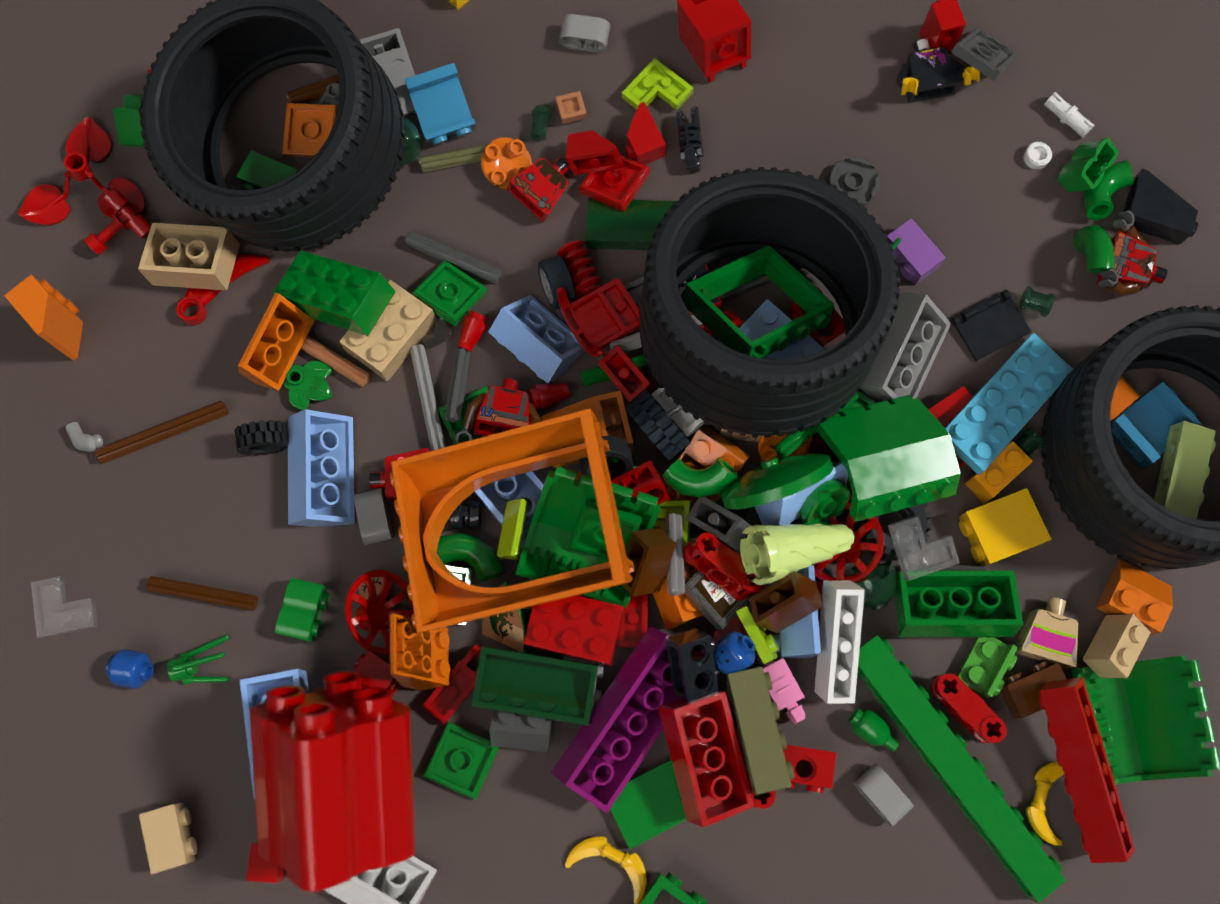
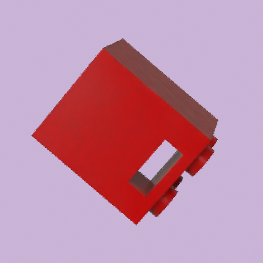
[677,0,752,83]

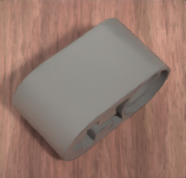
[559,14,610,53]
[354,488,393,545]
[854,764,914,827]

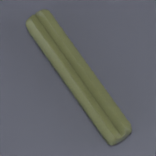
[419,144,488,172]

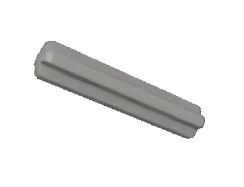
[665,513,685,596]

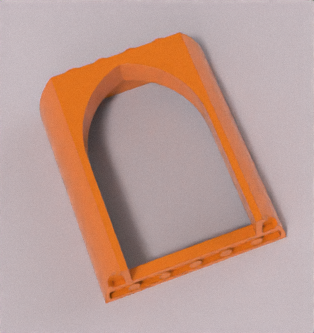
[390,409,634,633]

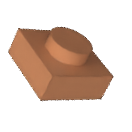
[556,91,587,124]

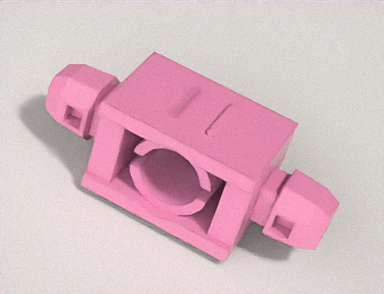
[756,651,805,724]

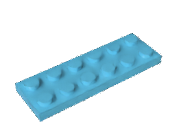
[945,332,1073,475]

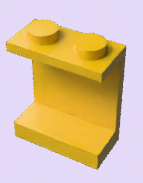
[959,488,1052,567]

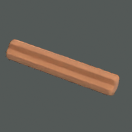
[301,336,371,387]

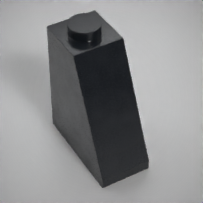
[1123,168,1198,245]

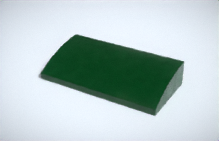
[586,198,675,250]
[472,646,598,725]

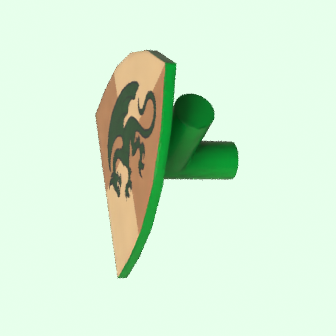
[482,582,531,652]

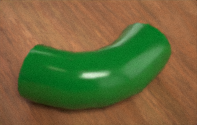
[1083,159,1133,220]
[1073,225,1115,274]
[660,458,739,497]
[437,533,505,582]

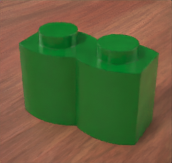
[1058,137,1118,193]
[275,578,331,642]

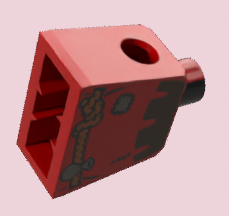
[507,157,570,223]

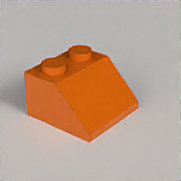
[1095,559,1173,635]

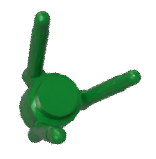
[167,635,229,685]

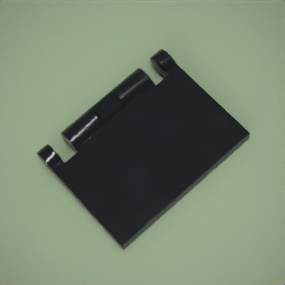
[950,290,1032,362]

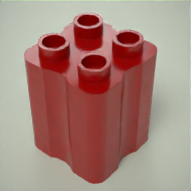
[249,672,416,892]

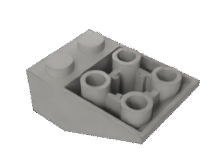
[360,28,416,116]

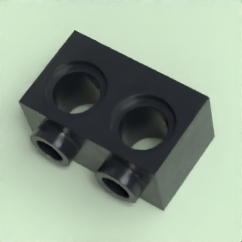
[665,628,719,702]

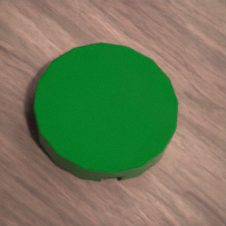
[800,479,850,525]

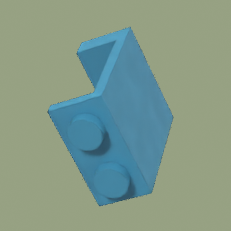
[405,63,476,145]
[1110,382,1202,469]

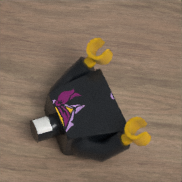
[896,39,980,103]

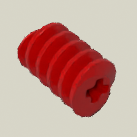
[556,240,603,300]

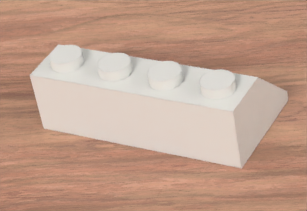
[324,856,437,904]

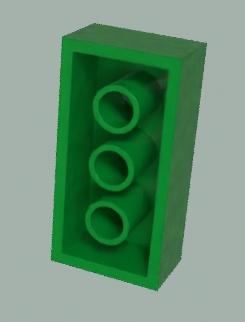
[272,250,395,336]
[893,570,1023,637]

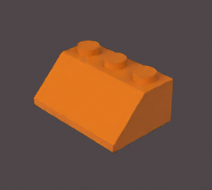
[4,274,83,361]
[238,293,315,391]

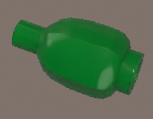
[848,708,899,752]

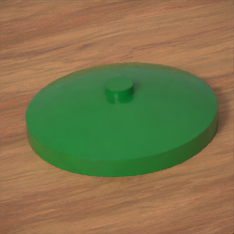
[720,453,834,509]

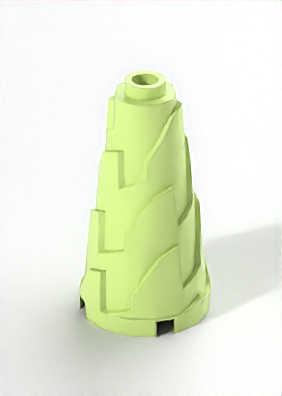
[740,524,854,585]

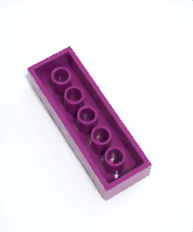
[550,626,698,813]

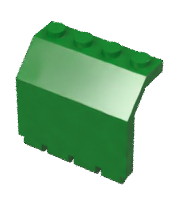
[817,395,961,522]
[516,466,661,608]
[1071,655,1220,784]

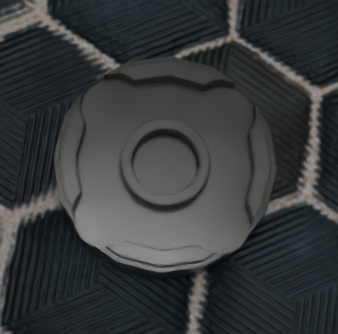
[828,157,880,206]

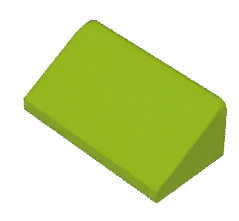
[497,499,528,560]

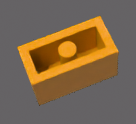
[965,441,1033,504]

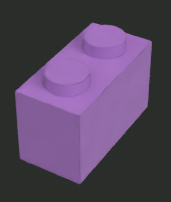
[887,218,946,285]

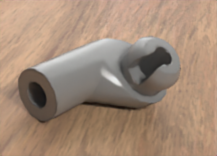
[65,422,103,452]

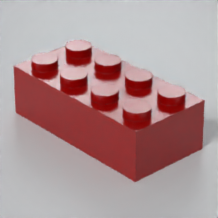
[658,690,754,828]

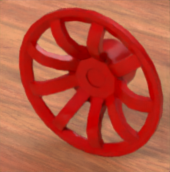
[811,502,884,583]
[344,570,414,655]

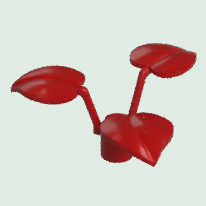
[18,116,145,225]

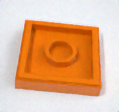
[282,103,338,158]

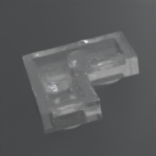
[888,517,960,581]
[31,577,98,639]

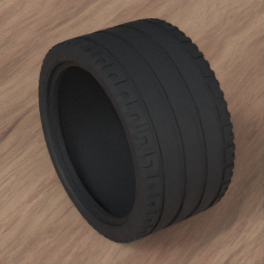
[140,0,406,252]
[639,167,900,438]
[1040,305,1220,569]

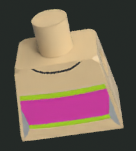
[1015,597,1078,669]

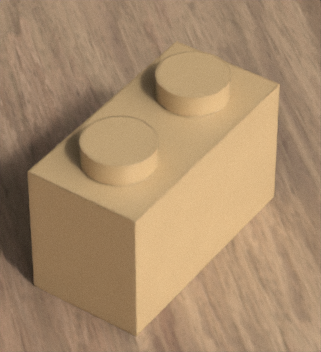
[1082,614,1151,678]
[139,803,198,874]

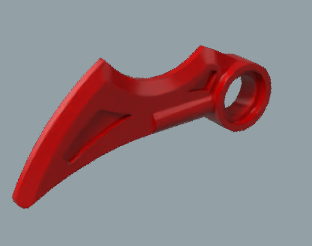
[176,254,269,326]

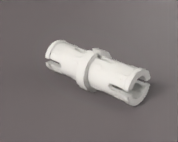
[1044,92,1095,138]

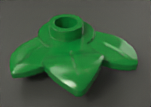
[283,361,333,411]

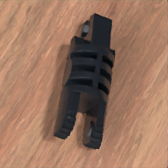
[676,106,704,174]

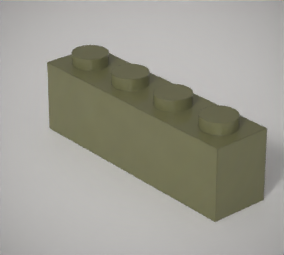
[725,667,794,795]

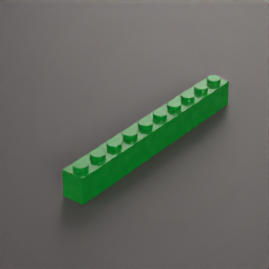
[857,635,1066,903]

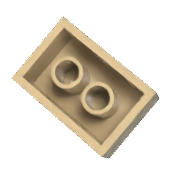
[138,223,240,291]
[339,280,437,382]

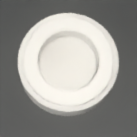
[1023,142,1052,169]

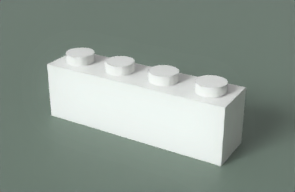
[814,581,865,704]

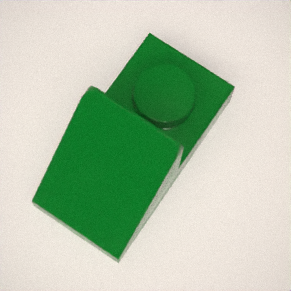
[114,95,145,147]

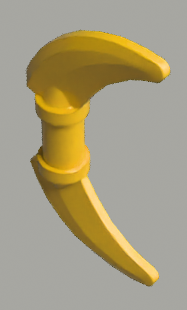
[1026,761,1064,846]
[565,836,647,904]

